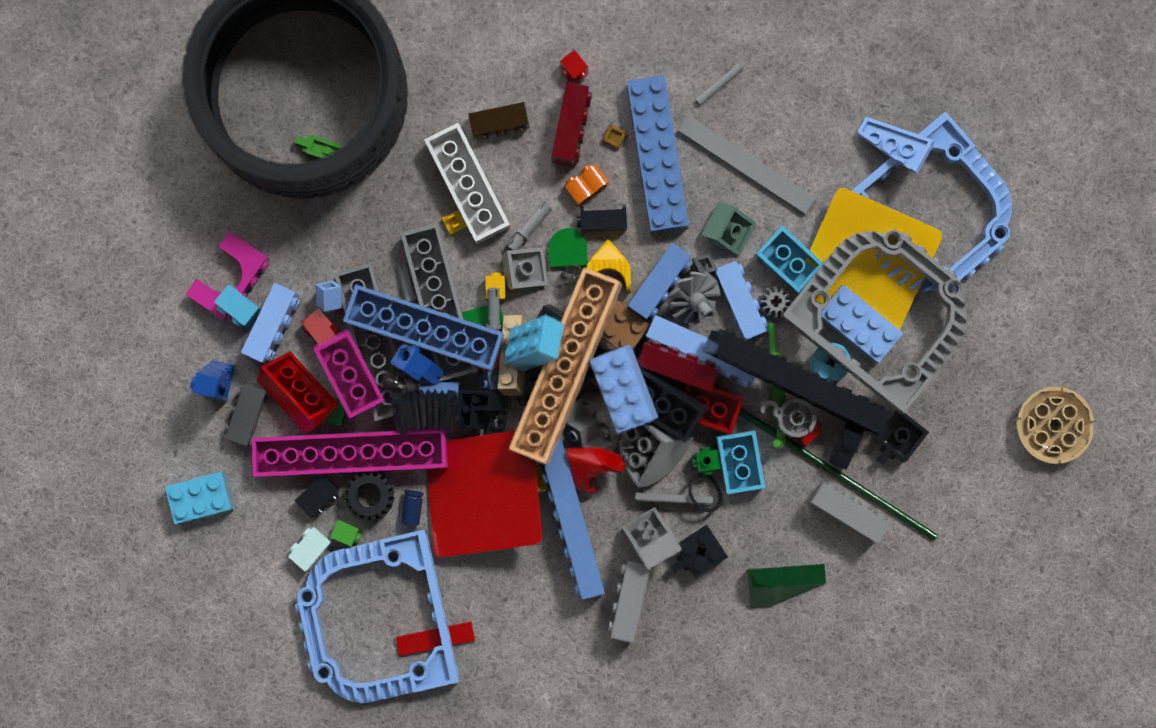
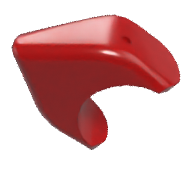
[566,447,624,494]

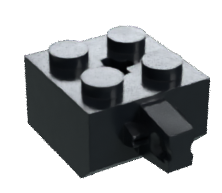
[872,410,929,465]
[670,524,728,578]

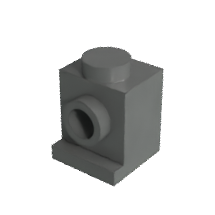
[690,253,717,276]

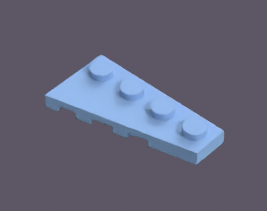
[857,117,935,175]

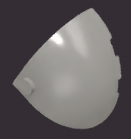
[619,421,693,488]

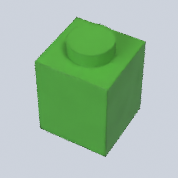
[330,520,362,547]

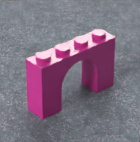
[186,231,269,321]

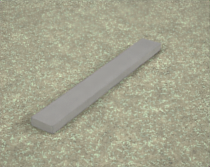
[678,115,816,215]

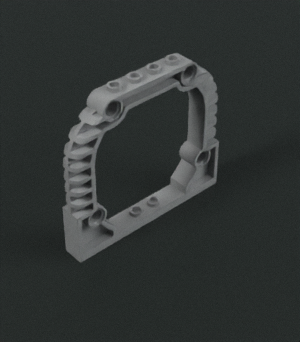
[781,230,967,414]

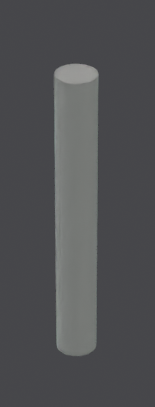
[695,63,743,105]

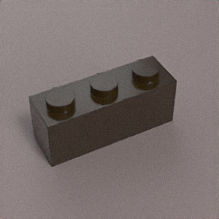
[468,102,529,141]

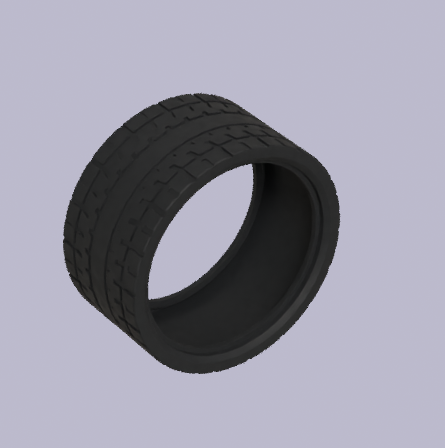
[182,0,408,199]

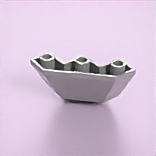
[564,392,622,451]

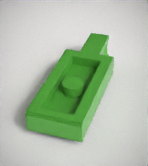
[294,135,343,159]

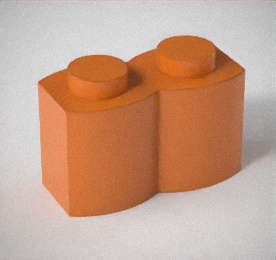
[565,164,609,207]

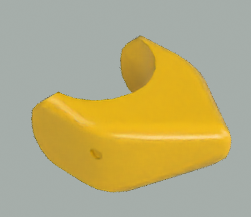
[586,240,631,293]

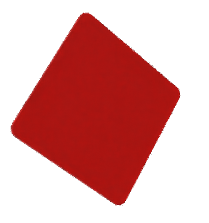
[427,430,542,557]

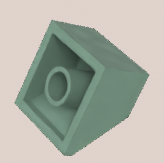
[702,202,756,256]

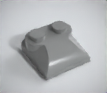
[503,247,548,290]

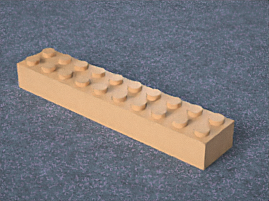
[509,268,622,465]

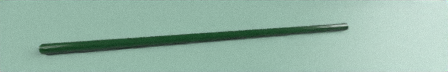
[739,408,938,541]

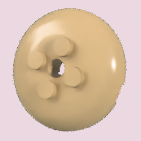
[1017,387,1094,464]

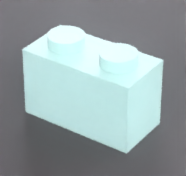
[288,527,332,572]

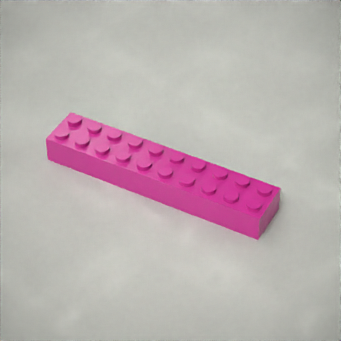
[252,429,448,477]

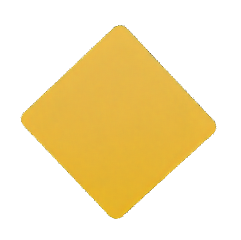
[799,188,943,330]

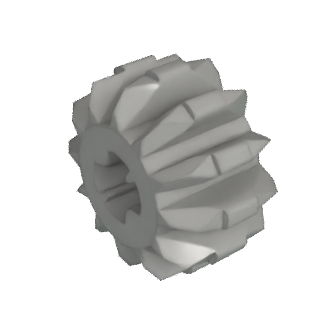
[759,286,792,319]

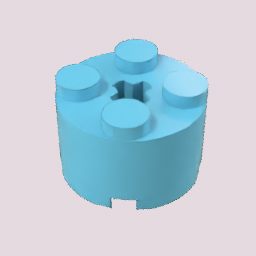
[810,343,851,382]

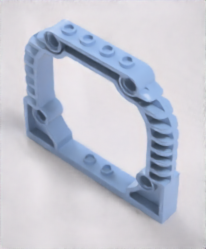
[852,111,1012,292]
[295,530,460,703]

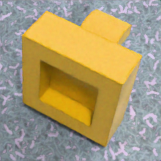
[442,209,467,236]

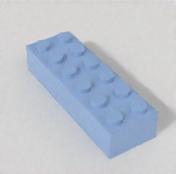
[645,315,755,387]

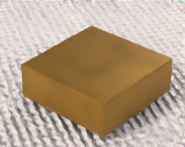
[602,124,627,150]

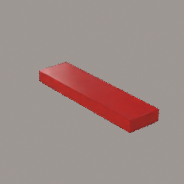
[396,621,475,656]

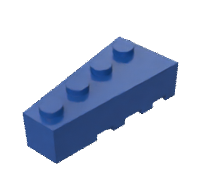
[190,360,235,402]

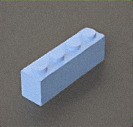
[715,261,768,339]

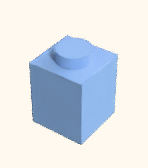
[315,280,342,312]

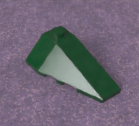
[748,564,826,608]

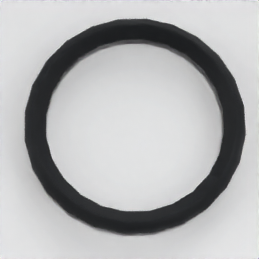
[688,474,722,512]

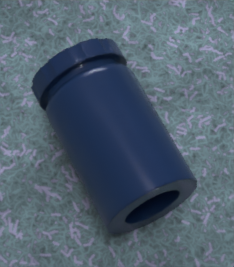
[400,490,424,525]

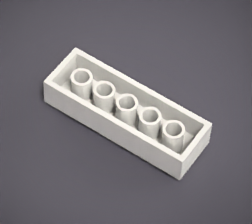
[424,123,510,245]

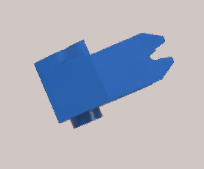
[390,343,444,384]

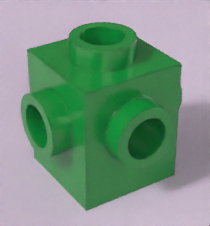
[692,447,722,475]

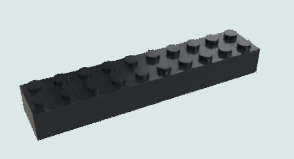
[537,304,710,443]
[702,328,890,434]

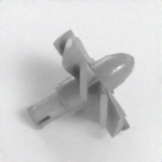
[668,272,721,323]

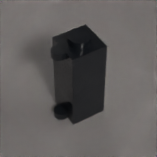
[577,205,627,233]

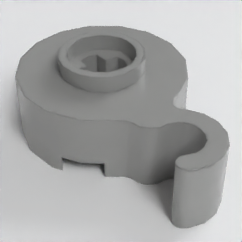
[758,399,817,437]

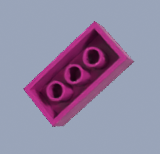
[313,329,384,418]

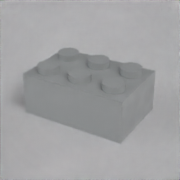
[622,507,682,569]

